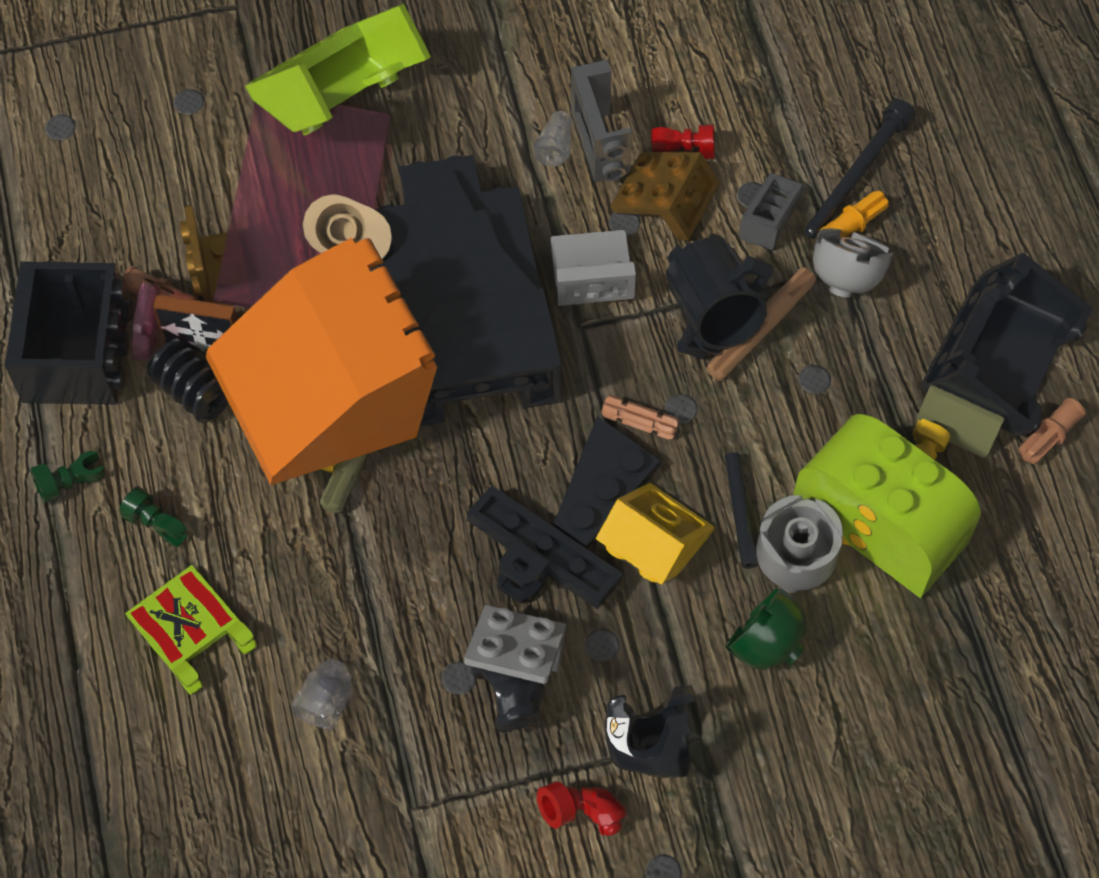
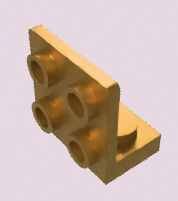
[610,152,720,240]
[180,205,252,306]

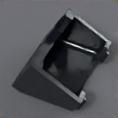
[921,252,1093,436]

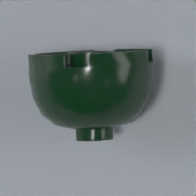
[725,587,807,670]

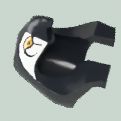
[604,685,696,778]

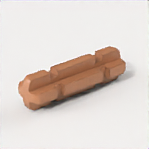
[602,395,679,439]

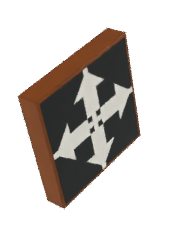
[153,295,237,352]

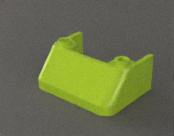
[245,3,431,136]

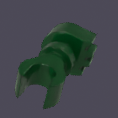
[30,451,105,503]
[119,486,188,548]

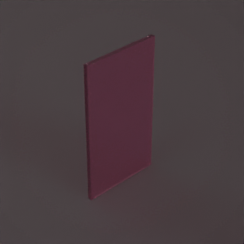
[214,102,390,308]

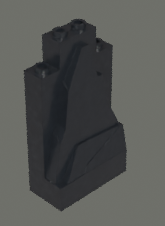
[374,155,561,426]

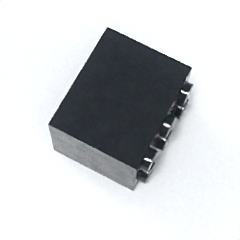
[5,261,133,405]

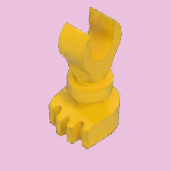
[913,418,951,460]

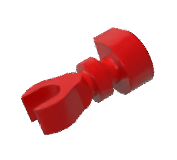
[651,124,715,159]

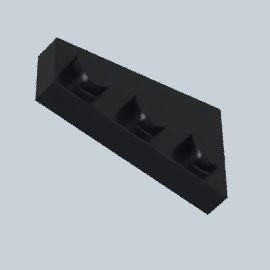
[554,416,660,549]

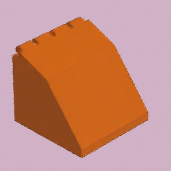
[206,237,437,485]

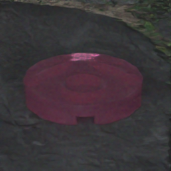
[133,283,160,361]

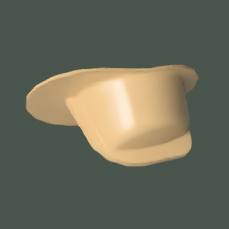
[303,194,392,260]

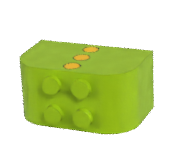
[793,414,981,599]

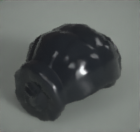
[471,667,545,733]

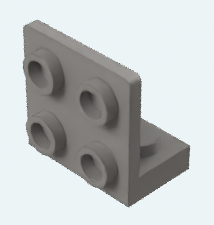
[550,230,636,306]
[464,605,566,684]

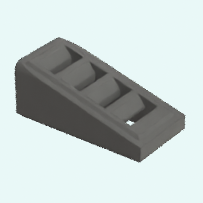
[739,173,805,250]

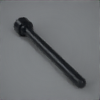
[805,98,916,239]

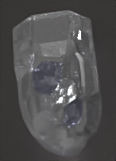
[291,658,351,730]

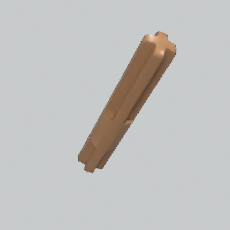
[706,267,817,381]

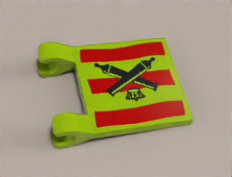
[125,565,257,695]

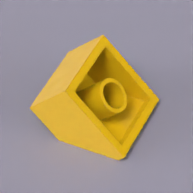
[596,483,715,585]

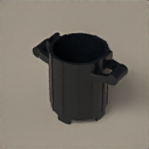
[666,233,774,359]

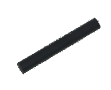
[724,452,758,569]

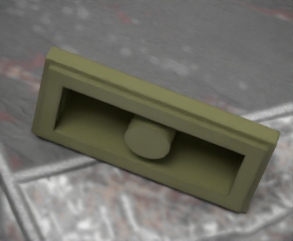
[915,385,1005,458]

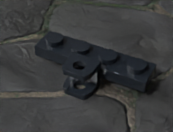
[466,485,623,610]

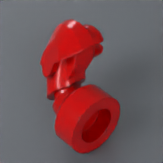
[537,781,627,836]

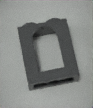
[571,60,632,183]

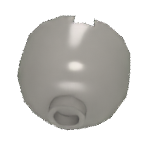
[813,228,893,297]

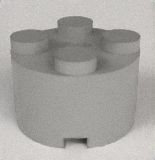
[756,495,843,593]

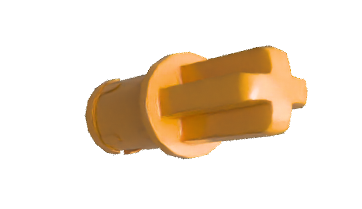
[820,191,889,237]

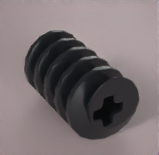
[146,338,229,423]

